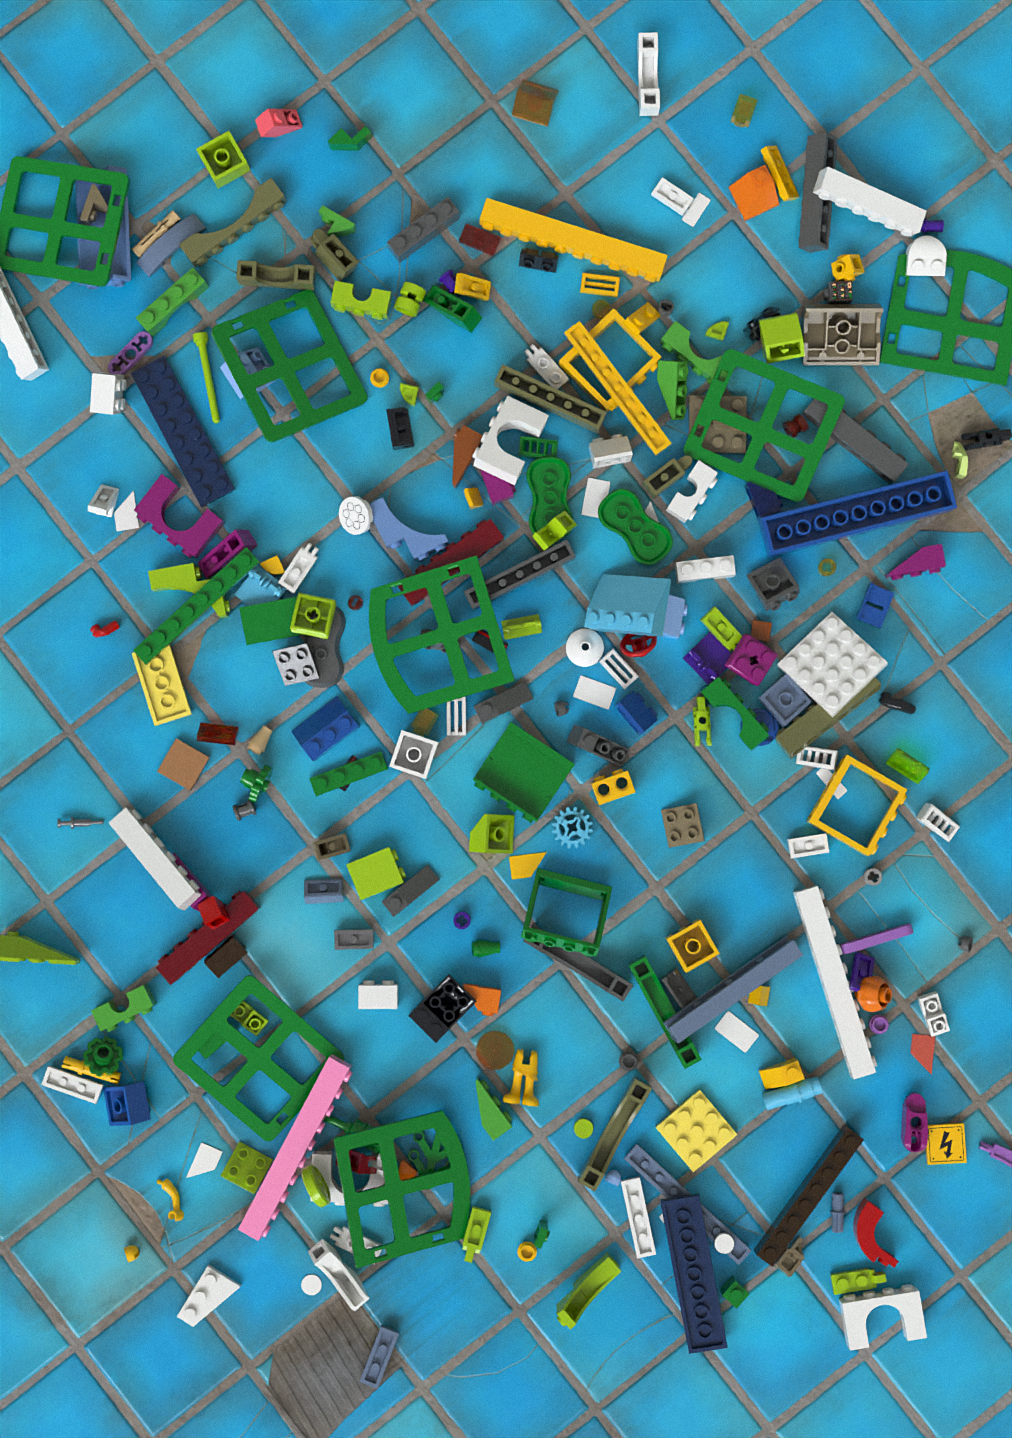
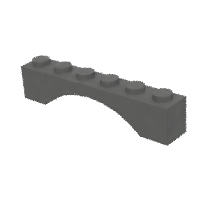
[523,924,633,1002]

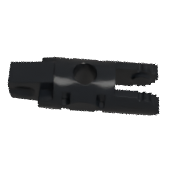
[961,428,1012,451]

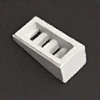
[796,746,838,771]
[916,803,960,842]

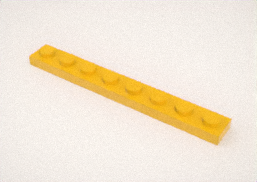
[564,321,672,456]

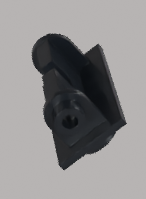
[519,248,559,273]
[743,307,781,342]

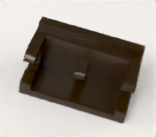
[204,933,248,978]

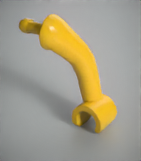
[157,1179,184,1221]

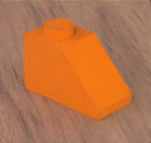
[463,983,501,1016]

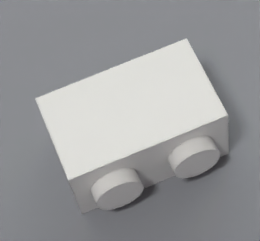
[358,980,398,1009]

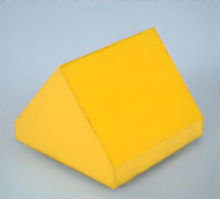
[748,985,770,1006]

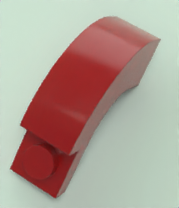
[853,1198,899,1268]

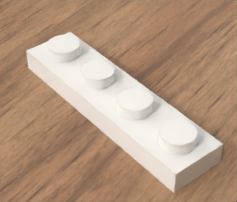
[621,1176,656,1259]

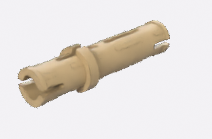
[131,210,181,258]

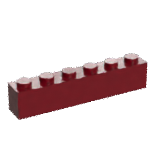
[398,519,504,607]
[155,890,261,985]

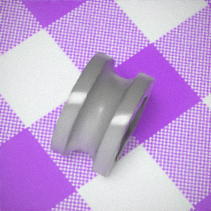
[863,868,882,886]

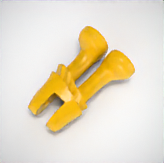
[503,1049,539,1107]

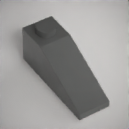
[474,682,533,725]
[382,865,440,917]

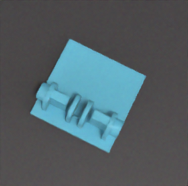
[234,565,286,606]

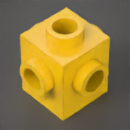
[831,254,865,282]

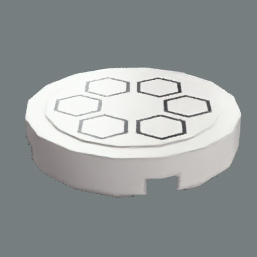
[339,496,373,535]

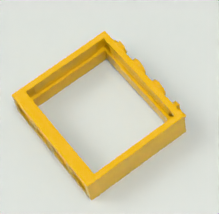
[559,308,661,412]
[806,755,907,856]

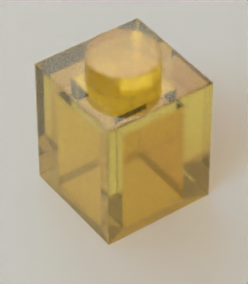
[730,94,758,128]
[411,709,439,737]

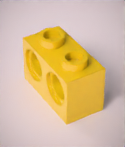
[591,769,635,805]

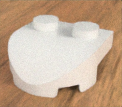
[905,235,947,276]

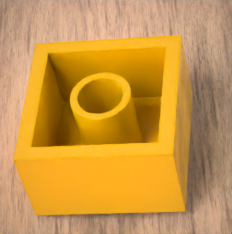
[665,919,720,973]

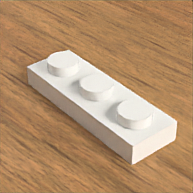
[41,1066,104,1104]

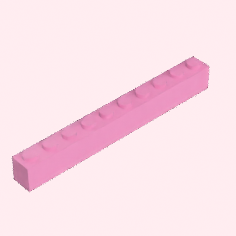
[238,1055,353,1241]

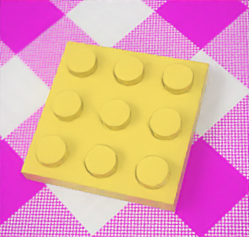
[655,1089,738,1172]

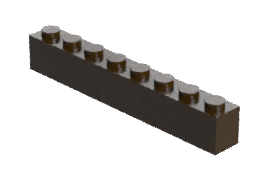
[754,1124,864,1267]

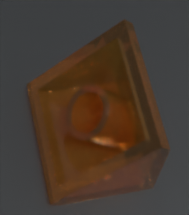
[512,79,559,127]

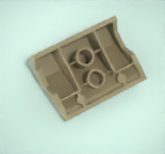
[802,304,883,365]

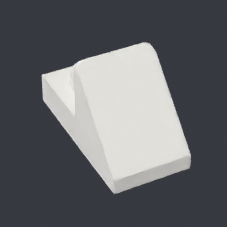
[88,484,119,517]

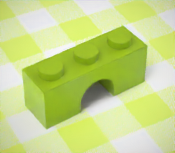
[330,281,392,320]

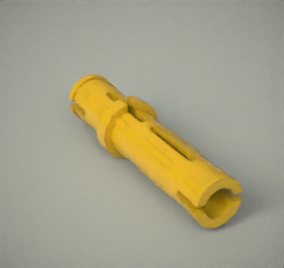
[62,1056,122,1085]

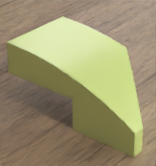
[951,442,968,479]

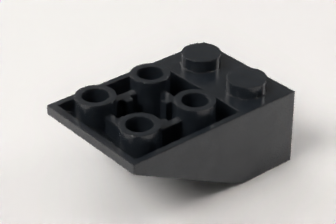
[408,974,477,1043]

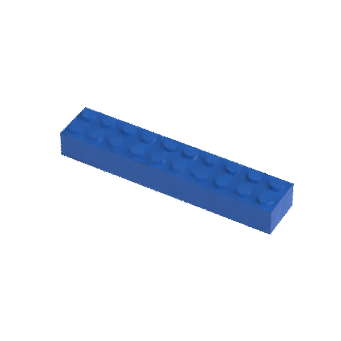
[758,471,957,558]

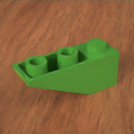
[657,360,688,420]
[475,1077,513,1141]

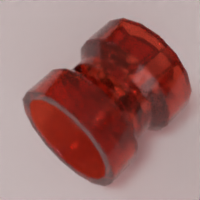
[782,413,809,438]

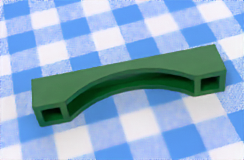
[627,955,702,1069]

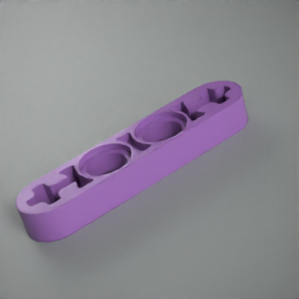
[839,923,914,954]

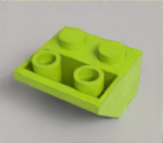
[759,312,805,364]

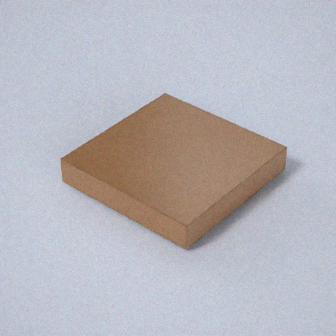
[157,738,210,791]

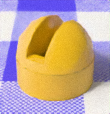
[124,1245,140,1262]

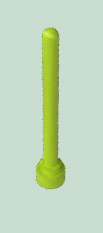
[192,332,220,423]

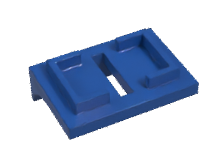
[855,583,894,629]

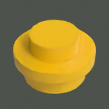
[370,368,389,388]
[517,1241,537,1262]

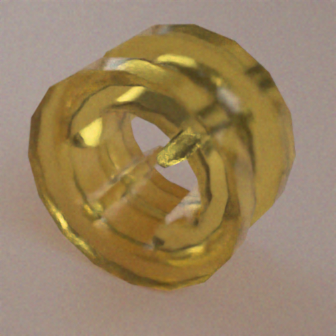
[818,559,836,577]

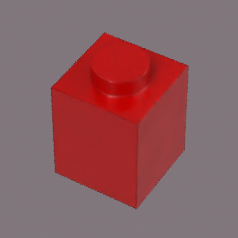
[197,895,230,930]

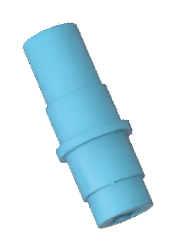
[762,1076,823,1111]

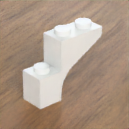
[308,1239,369,1311]

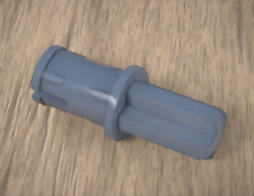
[830,1192,846,1233]

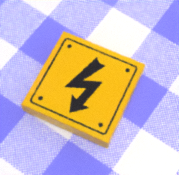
[926,1123,967,1165]

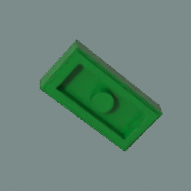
[534,1219,550,1249]

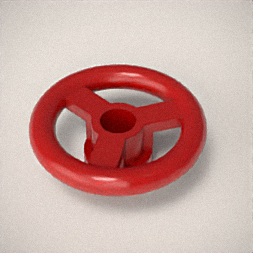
[620,634,657,657]

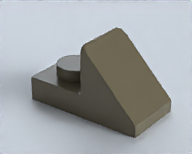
[80,184,108,226]
[312,833,351,861]

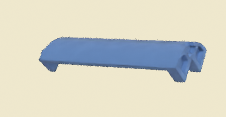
[75,165,131,289]

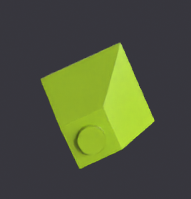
[469,814,515,854]

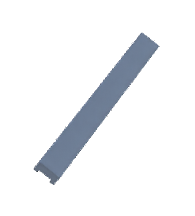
[663,936,803,1043]

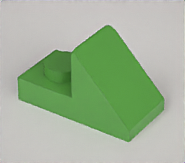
[318,205,356,238]

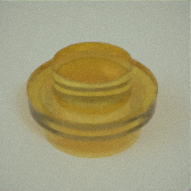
[592,300,611,319]

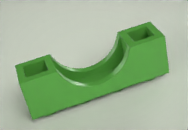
[136,267,209,337]
[660,321,736,385]

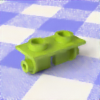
[501,614,542,640]

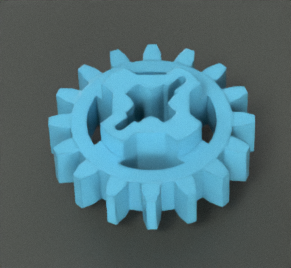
[551,807,593,848]

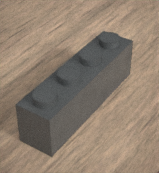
[387,197,460,263]

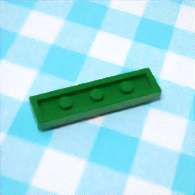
[309,751,388,796]

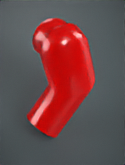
[90,620,120,638]

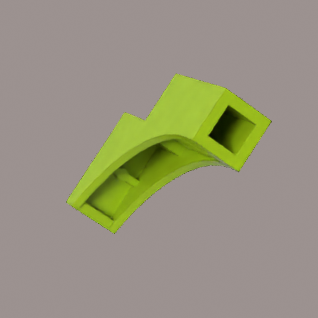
[148,563,231,618]
[556,1252,622,1330]

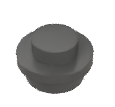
[619,1051,638,1071]

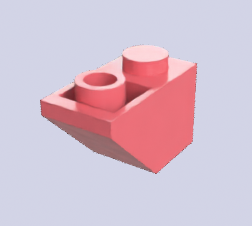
[255,108,302,137]

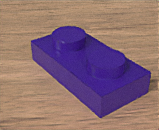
[849,952,875,992]

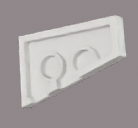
[177,1265,241,1327]

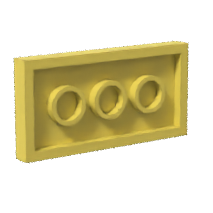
[132,645,192,726]

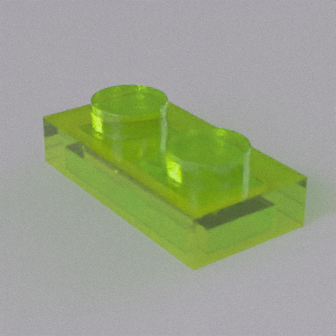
[886,747,930,784]

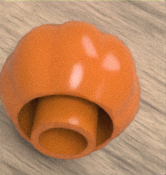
[854,976,892,1012]

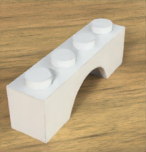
[637,32,660,116]

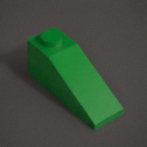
[423,285,482,333]

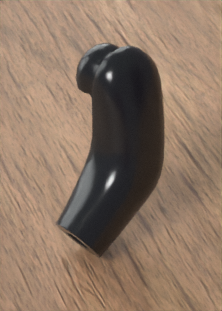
[879,692,916,714]

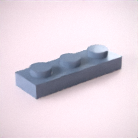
[359,1324,399,1389]

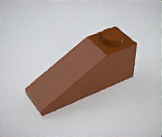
[452,425,483,489]

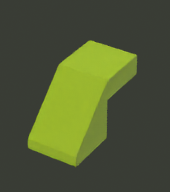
[532,511,577,551]

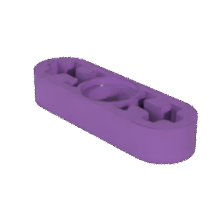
[108,331,154,375]

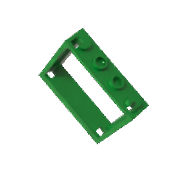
[521,868,612,957]

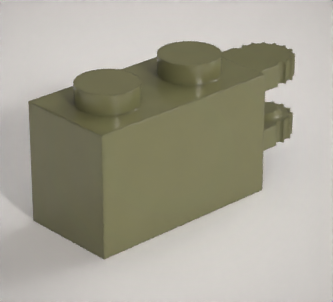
[310,229,359,282]
[642,455,693,500]

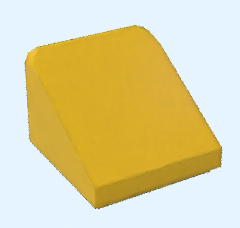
[464,488,483,510]

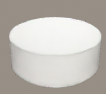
[714,1232,734,1254]

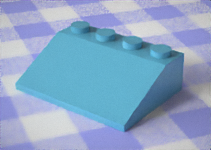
[584,574,671,637]

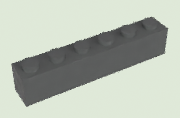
[798,132,838,253]
[802,399,909,485]
[464,540,576,611]

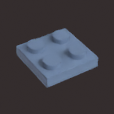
[758,673,812,727]

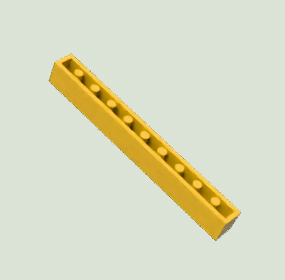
[479,198,668,282]

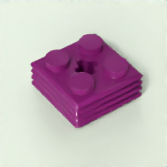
[725,634,778,686]

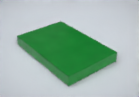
[239,597,303,645]

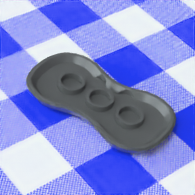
[304,606,346,688]

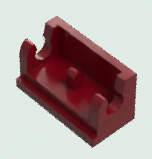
[335,1149,377,1174]

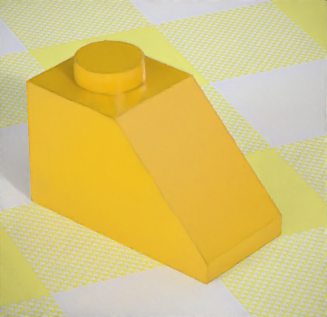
[759,1058,805,1089]

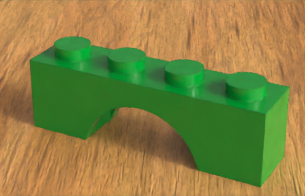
[701,677,770,751]

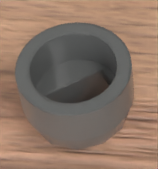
[658,300,674,317]
[554,701,569,717]
[958,936,973,952]

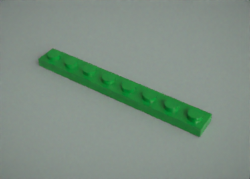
[133,547,260,665]

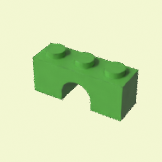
[91,983,157,1032]

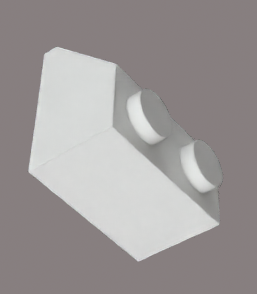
[589,434,633,469]

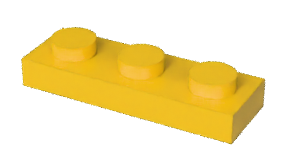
[761,145,800,201]

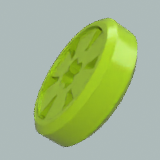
[302,1164,331,1208]

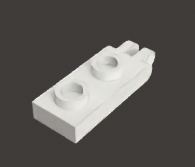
[524,344,569,390]
[278,543,319,594]
[330,1226,382,1265]

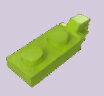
[462,1206,492,1263]
[830,1268,887,1295]

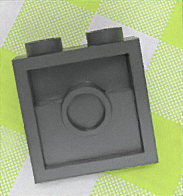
[746,557,800,611]

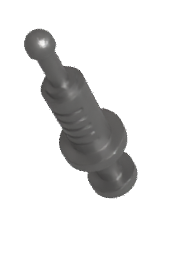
[57,817,104,829]

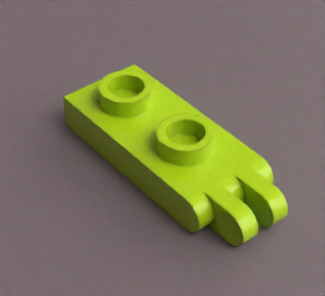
[700,606,742,651]

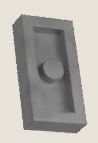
[334,929,374,950]

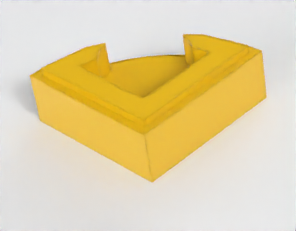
[260,555,285,575]

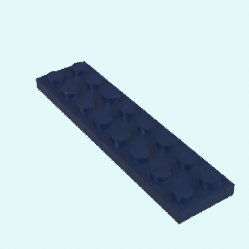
[131,356,235,507]
[660,1193,728,1354]

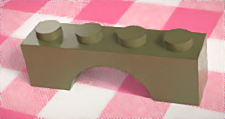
[236,260,316,290]

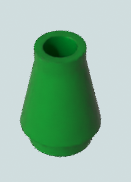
[471,939,500,958]

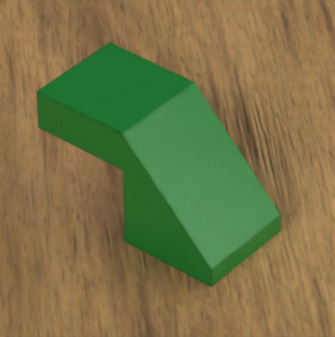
[328,126,372,151]

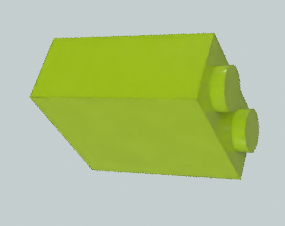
[346,847,406,900]

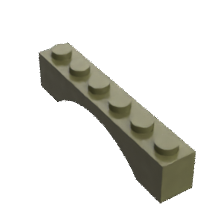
[179,178,287,268]
[577,1076,652,1191]

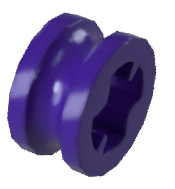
[453,912,471,929]

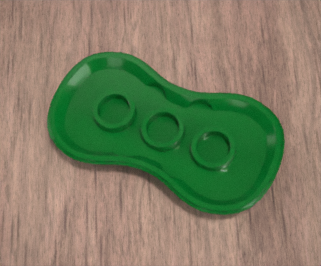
[526,456,573,539]
[598,489,673,565]

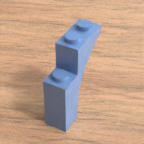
[369,497,449,561]

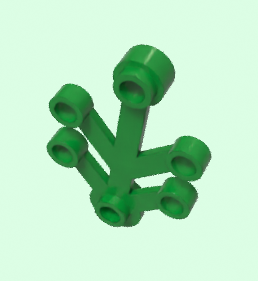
[408,1116,462,1189]

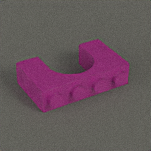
[134,474,225,558]

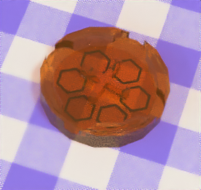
[476,1031,514,1070]

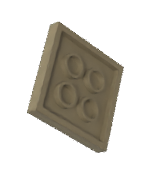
[688,395,747,454]

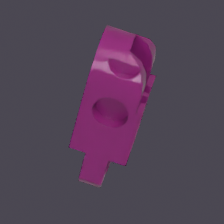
[901,1092,928,1152]

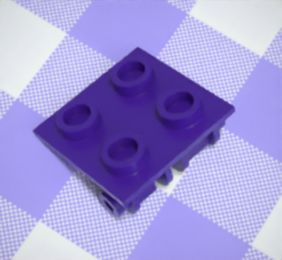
[683,632,731,685]

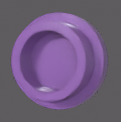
[869,1014,889,1034]

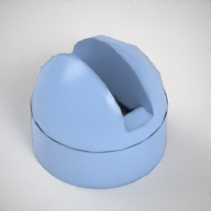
[604,1170,621,1186]

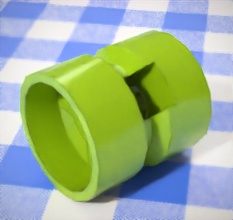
[394,282,426,317]

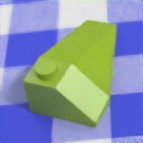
[0,931,80,965]

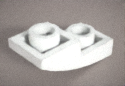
[917,991,950,1037]

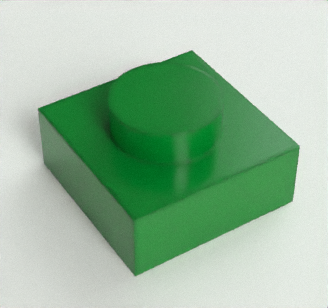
[425,381,444,404]

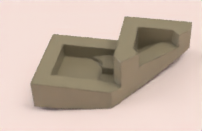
[774,1236,804,1277]

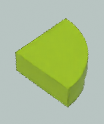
[705,321,729,342]
[400,383,419,407]

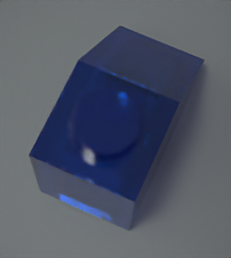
[744,482,783,521]

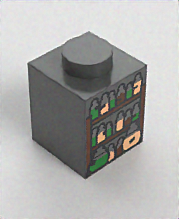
[823,281,853,304]

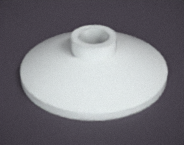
[566,629,604,667]

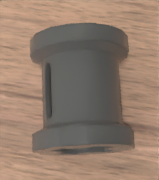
[232,800,257,821]

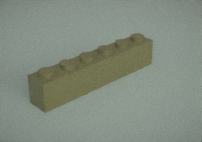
[494,364,607,434]
[775,677,881,759]

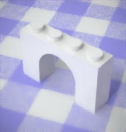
[473,396,549,485]
[310,1151,388,1207]
[839,1284,927,1350]

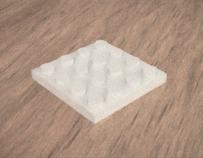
[777,612,888,717]

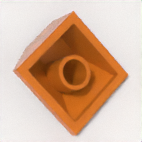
[729,165,779,221]

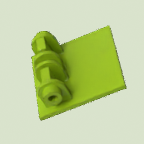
[220,1142,273,1194]

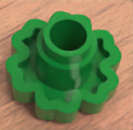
[240,765,273,803]
[83,1036,123,1077]

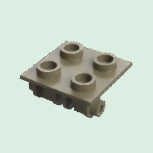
[661,803,705,848]

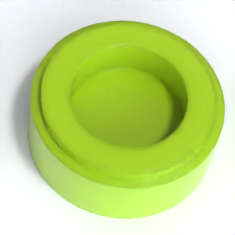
[574,1118,593,1139]

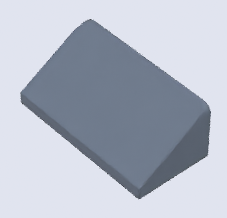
[304,878,344,904]

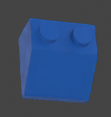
[614,691,657,735]
[103,1081,151,1126]

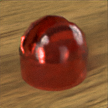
[348,595,363,611]

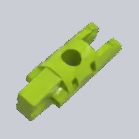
[693,697,712,746]

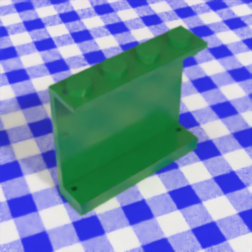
[472,722,575,823]

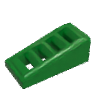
[518,436,558,459]

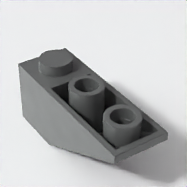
[566,725,630,767]

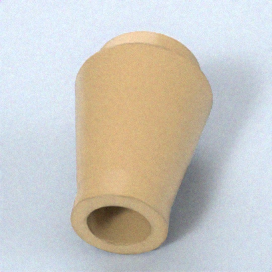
[247,726,273,755]

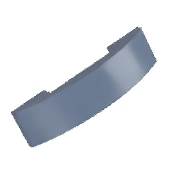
[137,214,207,278]

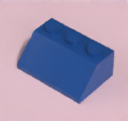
[291,696,360,762]

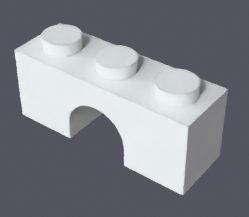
[666,461,718,523]
[674,555,736,584]

